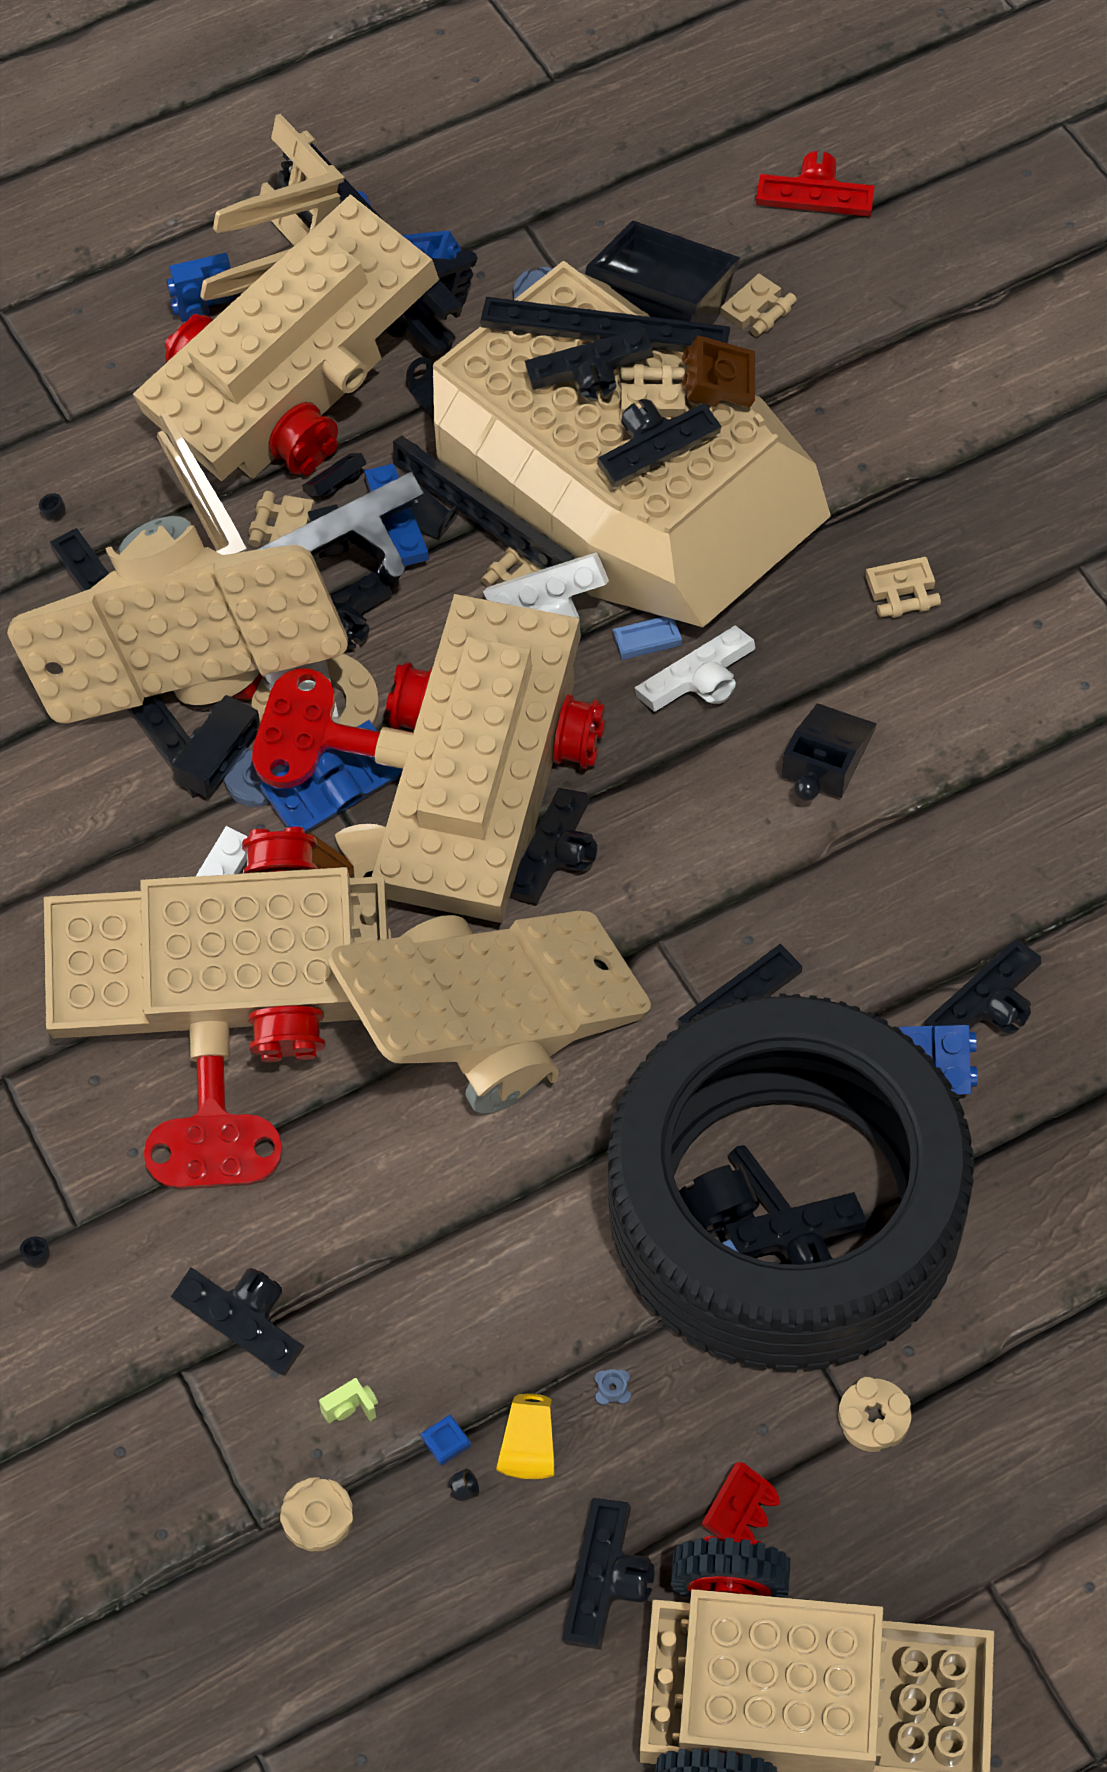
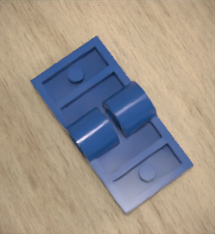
[260,720,403,834]

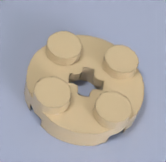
[838,1377,911,1452]

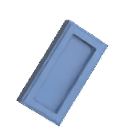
[613,617,682,660]

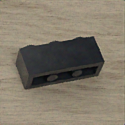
[172,695,260,798]

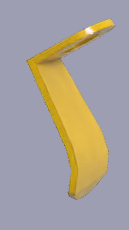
[496,1393,554,1479]

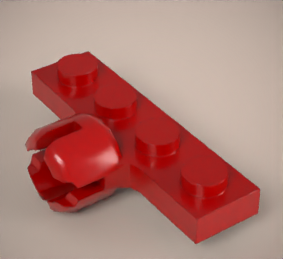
[756,151,875,217]

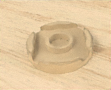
[280,1477,353,1551]

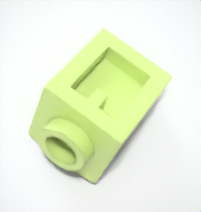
[319,1378,378,1423]

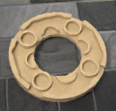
[252,654,379,727]

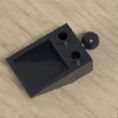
[782,703,877,801]

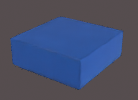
[421,1414,471,1466]

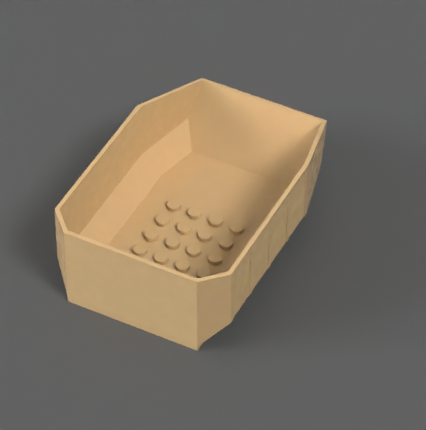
[433,261,831,627]

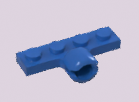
[364,463,429,566]

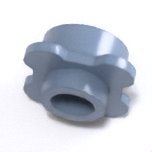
[595,1369,631,1405]

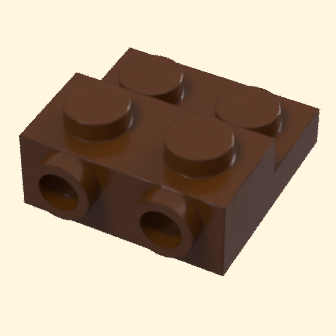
[682,335,755,408]

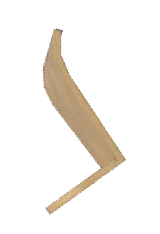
[334,824,386,878]

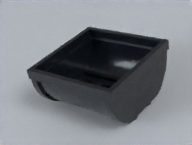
[585,220,740,324]

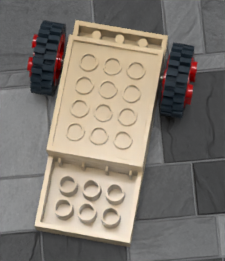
[640,1536,994,1772]

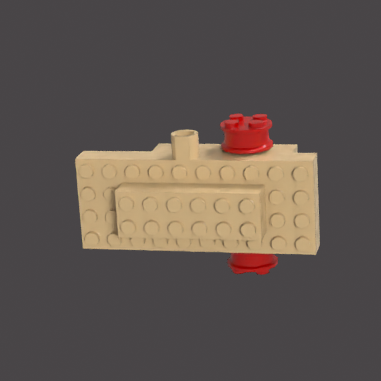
[133,194,439,481]

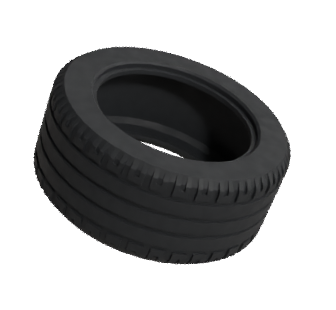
[608,993,974,1372]

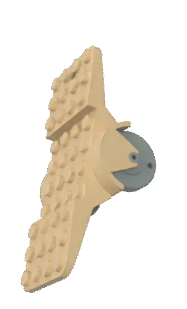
[7,516,348,723]
[328,911,651,1114]

